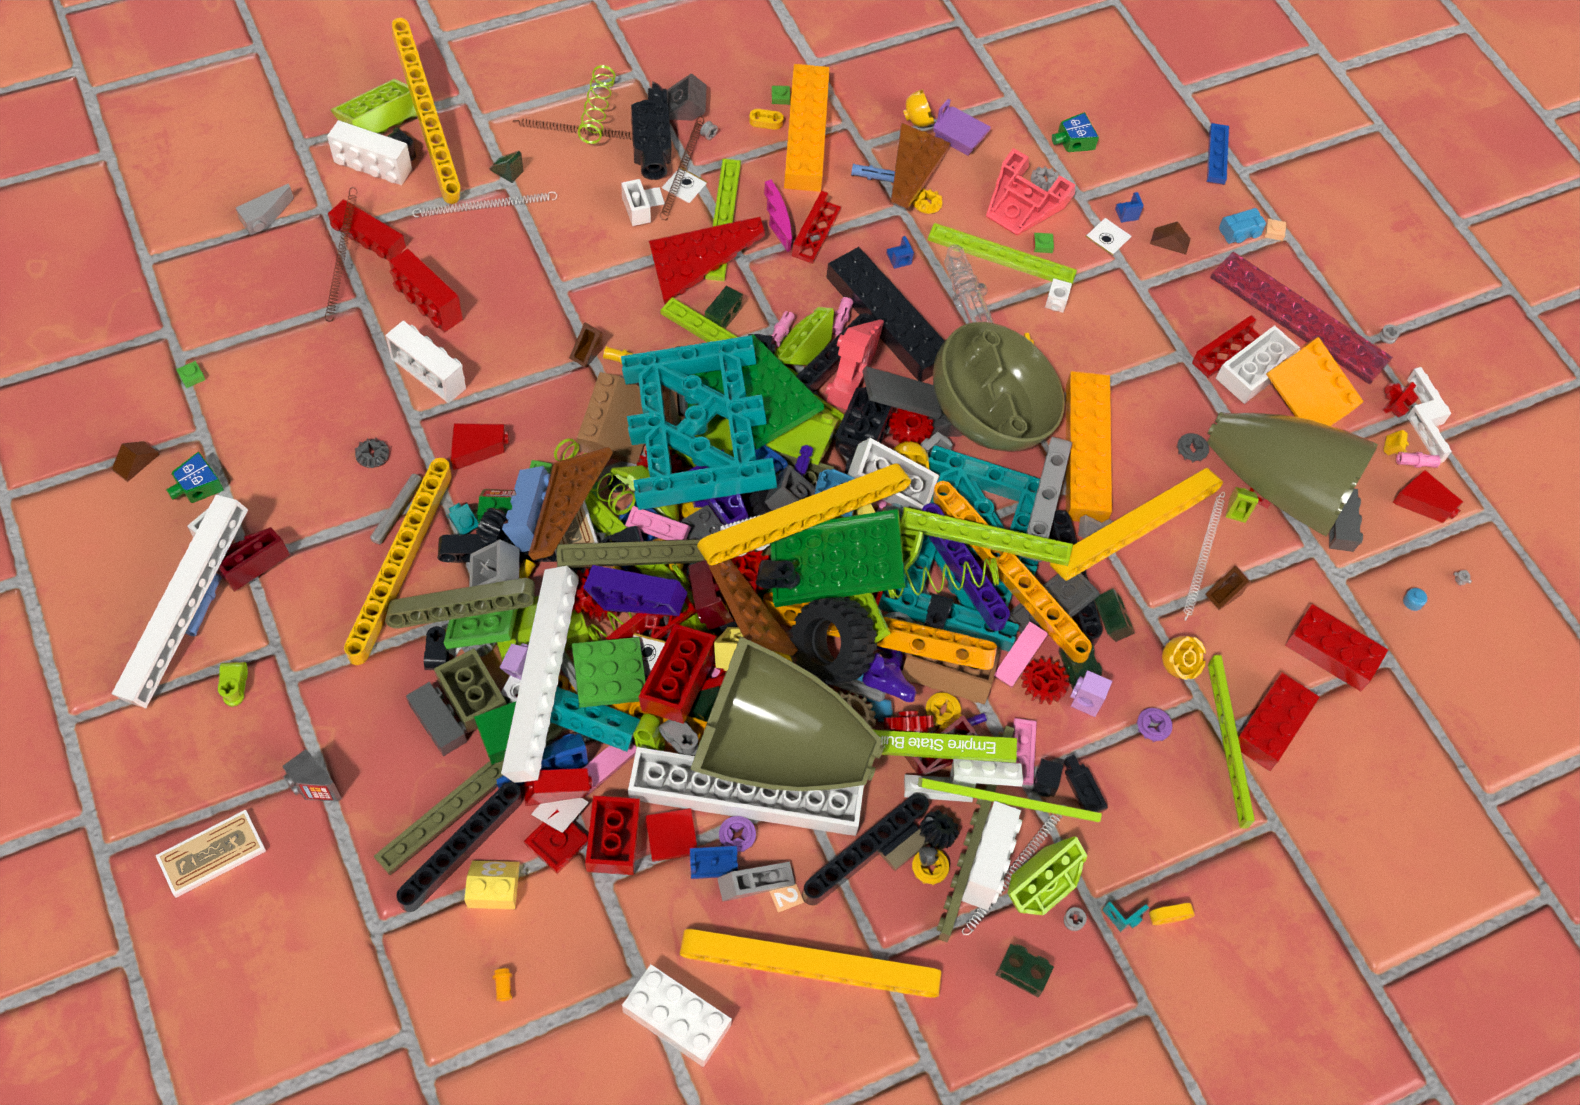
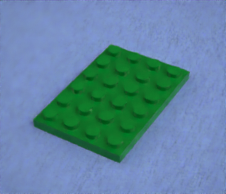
[687,334,824,450]
[771,509,906,607]

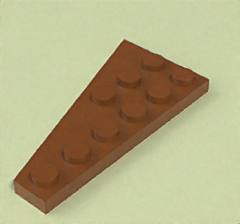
[891,123,951,209]
[528,447,613,560]
[706,559,798,656]

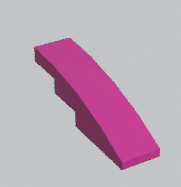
[764,179,792,252]

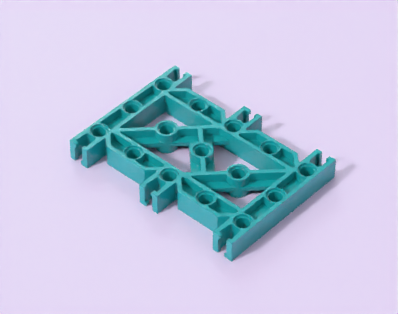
[621,335,777,510]
[878,445,1062,652]

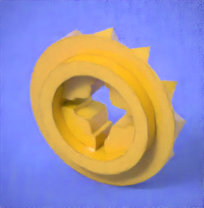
[913,188,943,214]
[925,693,961,726]
[912,849,949,885]

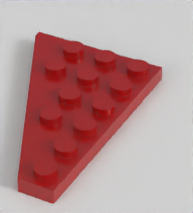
[649,217,765,305]

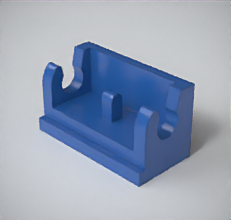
[690,846,738,879]

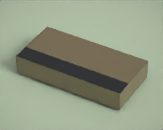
[880,824,929,871]

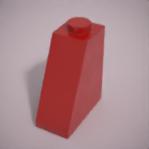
[451,423,509,470]
[1393,470,1463,523]
[523,768,592,806]

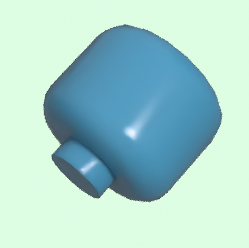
[1403,588,1428,611]
[871,700,893,722]

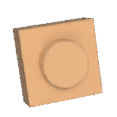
[1265,219,1286,241]

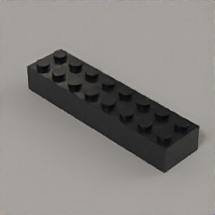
[826,247,944,382]

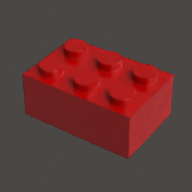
[585,795,640,875]

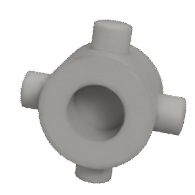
[1454,570,1472,585]

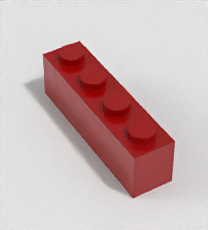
[328,199,406,261]

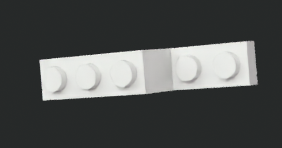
[1407,367,1452,463]
[904,759,1023,802]

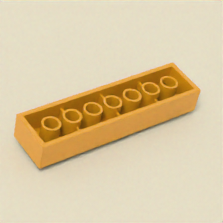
[784,64,829,192]
[1065,371,1112,523]

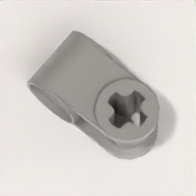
[658,719,698,756]

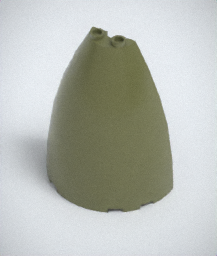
[1207,412,1378,536]
[690,637,884,791]

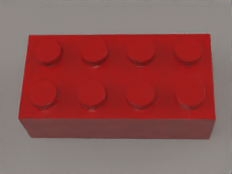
[389,248,463,333]
[1285,604,1389,692]
[638,624,717,724]
[1238,672,1320,771]

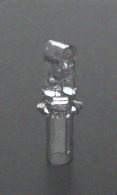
[944,245,994,323]

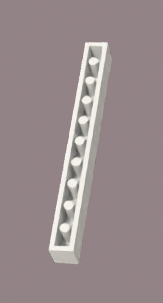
[112,495,248,708]
[501,566,579,783]

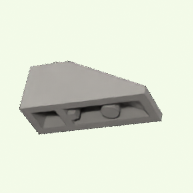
[236,184,294,236]
[717,862,795,901]

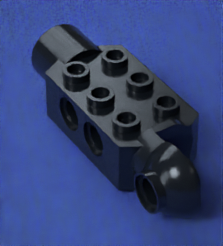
[631,81,672,180]
[836,387,894,475]

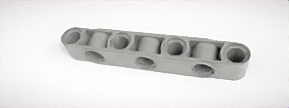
[1021,436,1072,562]

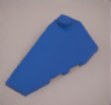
[496,734,588,789]

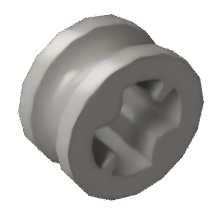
[700,121,718,140]
[1380,324,1400,344]
[1064,907,1087,931]

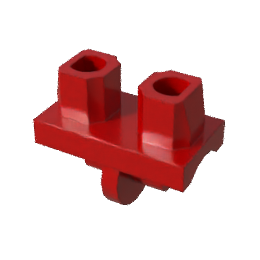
[1382,382,1419,418]

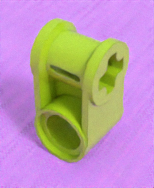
[218,662,248,707]
[633,714,665,751]

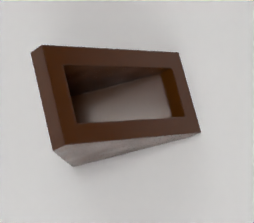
[1150,221,1191,255]
[569,322,603,368]
[112,441,160,482]
[1205,566,1251,610]

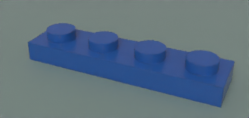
[1207,123,1229,184]

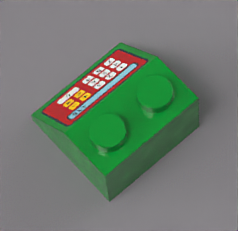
[477,489,516,523]

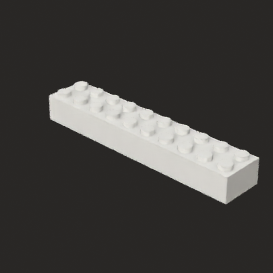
[628,747,864,836]

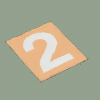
[769,882,804,913]

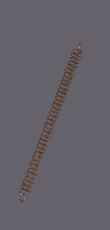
[660,116,704,220]
[513,119,631,140]
[325,187,358,322]

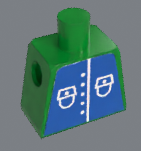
[1052,112,1099,152]
[166,452,224,503]

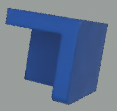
[1115,192,1144,223]
[886,236,914,269]

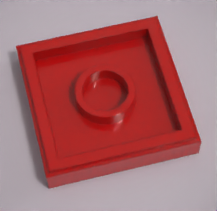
[645,808,697,862]
[524,809,588,874]

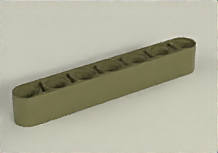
[385,578,535,628]

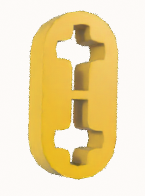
[749,109,784,130]
[1149,903,1195,925]

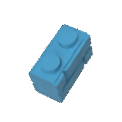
[1219,208,1266,244]

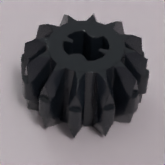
[476,507,509,544]
[919,809,959,851]

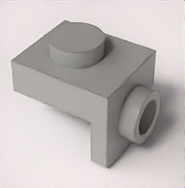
[921,432,953,457]
[1078,515,1113,539]

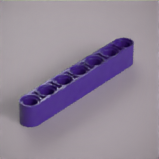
[922,503,1010,631]

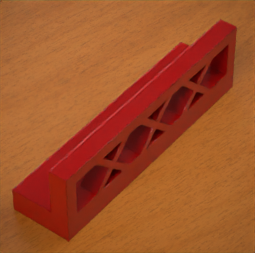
[792,190,841,264]
[1192,315,1261,378]
[606,596,696,640]

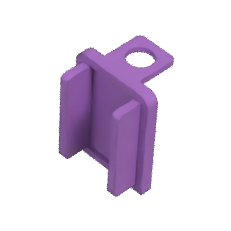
[933,99,991,155]

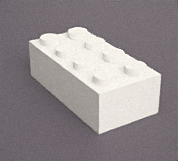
[327,120,412,185]
[385,321,466,404]
[1216,325,1300,404]
[848,438,939,511]
[961,801,1022,910]
[622,964,732,1067]

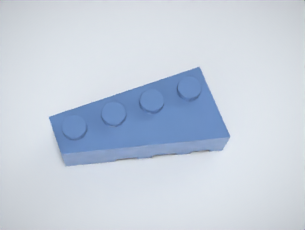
[502,466,551,552]

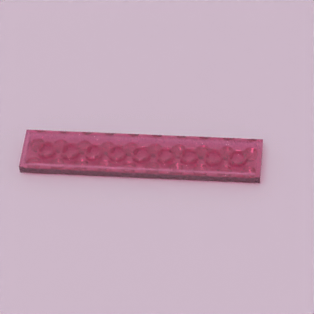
[1210,251,1393,385]

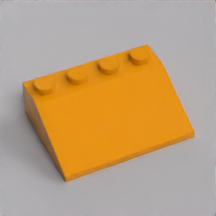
[1266,337,1363,426]

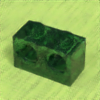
[705,285,743,329]
[1094,589,1135,642]
[995,944,1054,997]

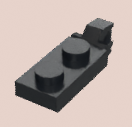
[1064,755,1108,813]

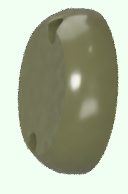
[933,322,1065,452]

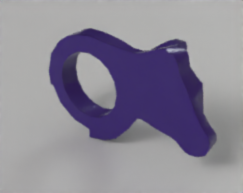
[862,646,917,702]

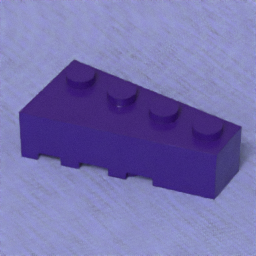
[689,449,749,525]
[583,565,687,616]

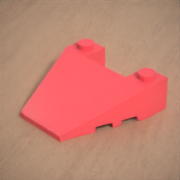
[986,148,1075,236]
[825,319,884,410]

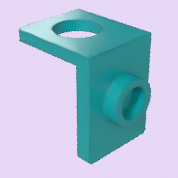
[1102,902,1149,932]

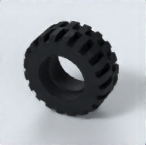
[790,597,877,685]

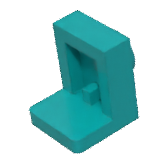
[446,502,479,534]

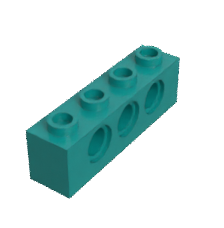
[550,687,640,752]

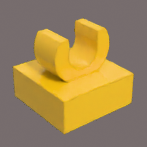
[1384,430,1409,455]

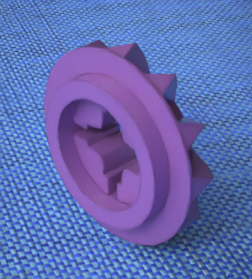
[1136,708,1172,742]
[719,816,756,852]

